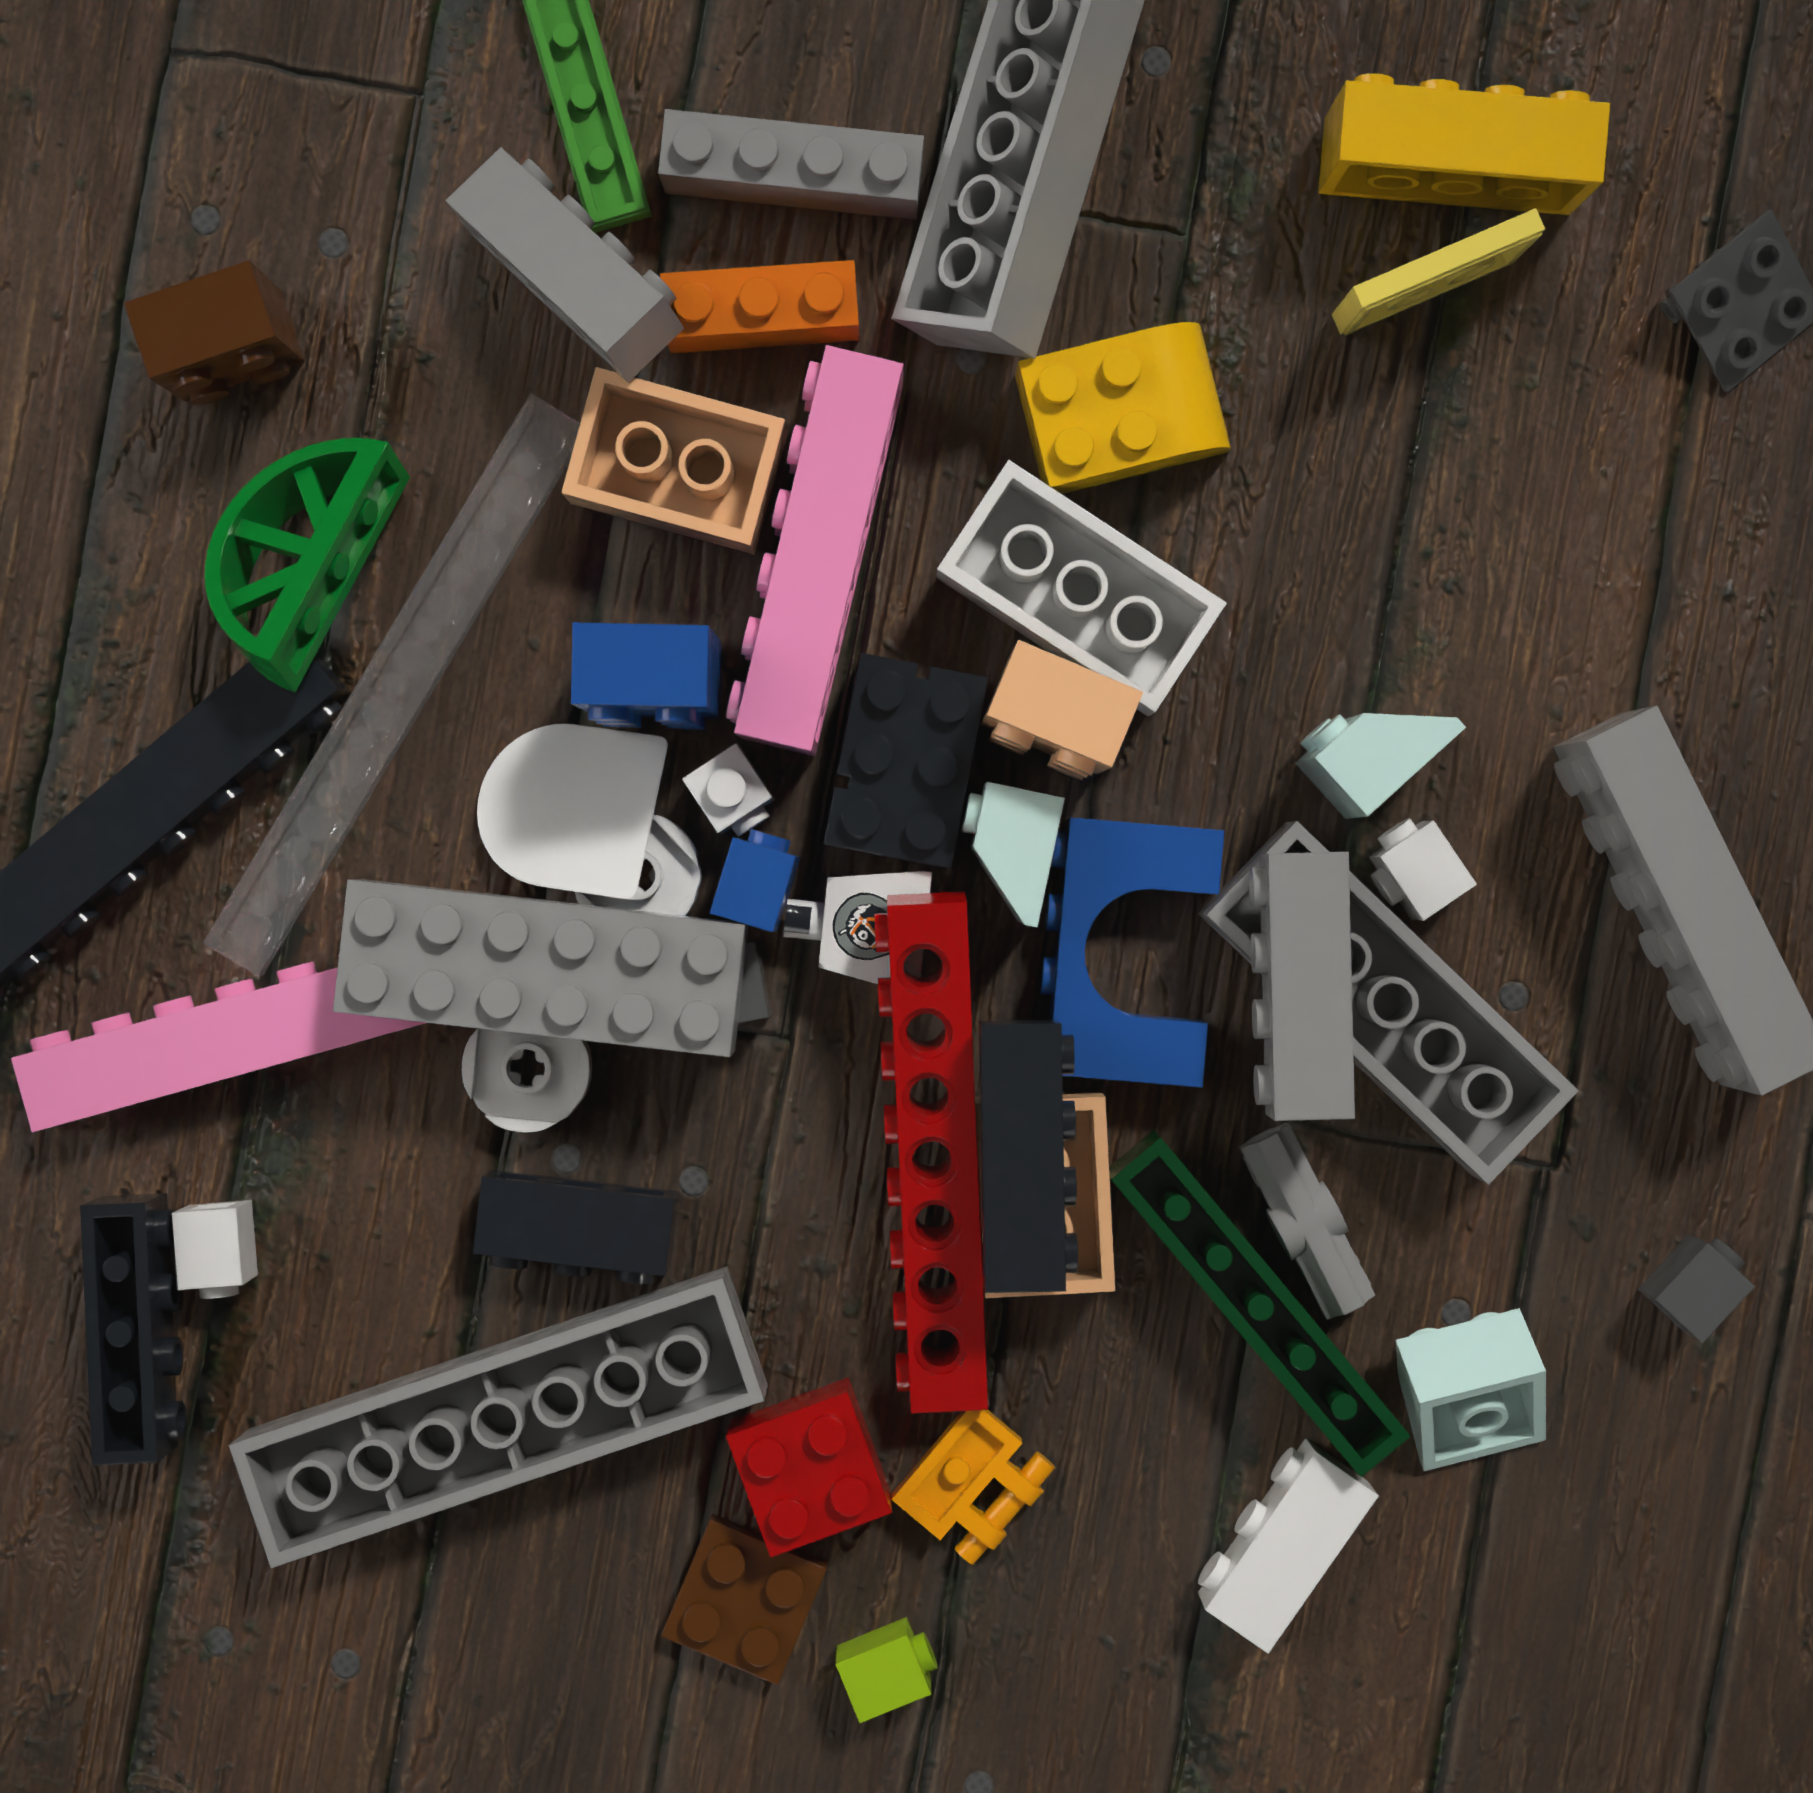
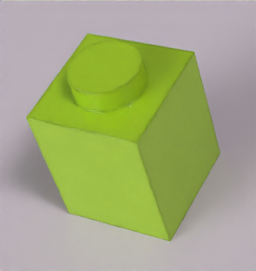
[836,1617,938,1723]

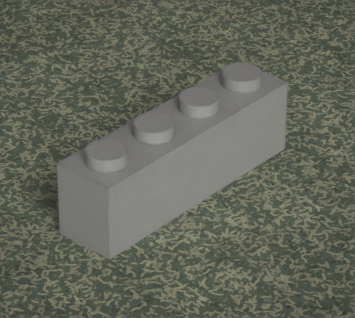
[658,109,924,220]
[445,147,684,383]
[1249,852,1355,1121]

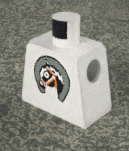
[784,871,932,984]

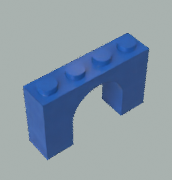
[1040,817,1225,1088]

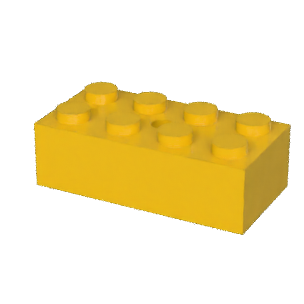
[1318,74,1610,215]

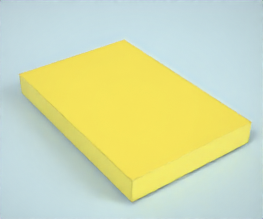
[1332,208,1545,335]

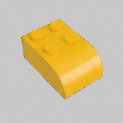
[1015,322,1231,494]

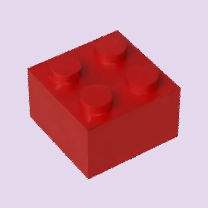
[726,1377,892,1558]

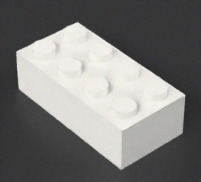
[936,460,1227,716]

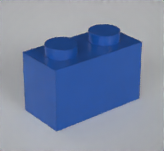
[710,829,801,932]

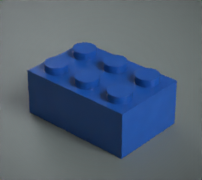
[571,622,722,730]

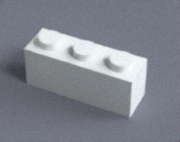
[1198,1438,1379,1654]

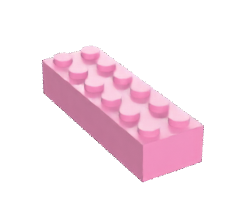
[726,345,903,756]

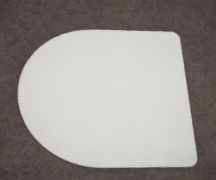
[477,724,668,900]

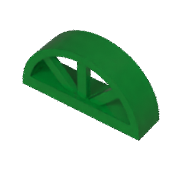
[204,438,410,692]

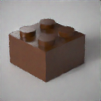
[123,260,304,405]

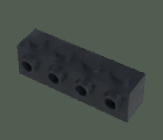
[979,1019,1078,1293]
[80,1193,187,1465]

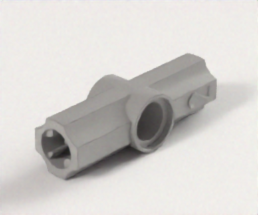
[1238,1123,1376,1320]

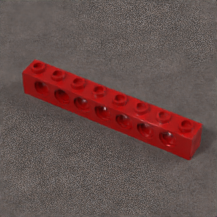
[874,891,988,1414]

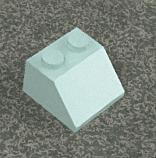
[1295,713,1466,819]
[961,782,1065,927]
[1396,1308,1546,1471]

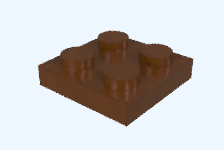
[661,1514,828,1685]

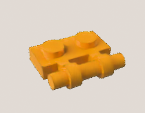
[891,1410,1055,1565]

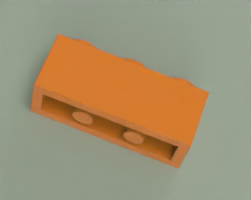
[660,260,860,354]

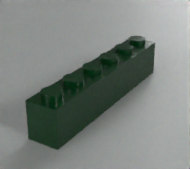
[1109,1130,1411,1478]

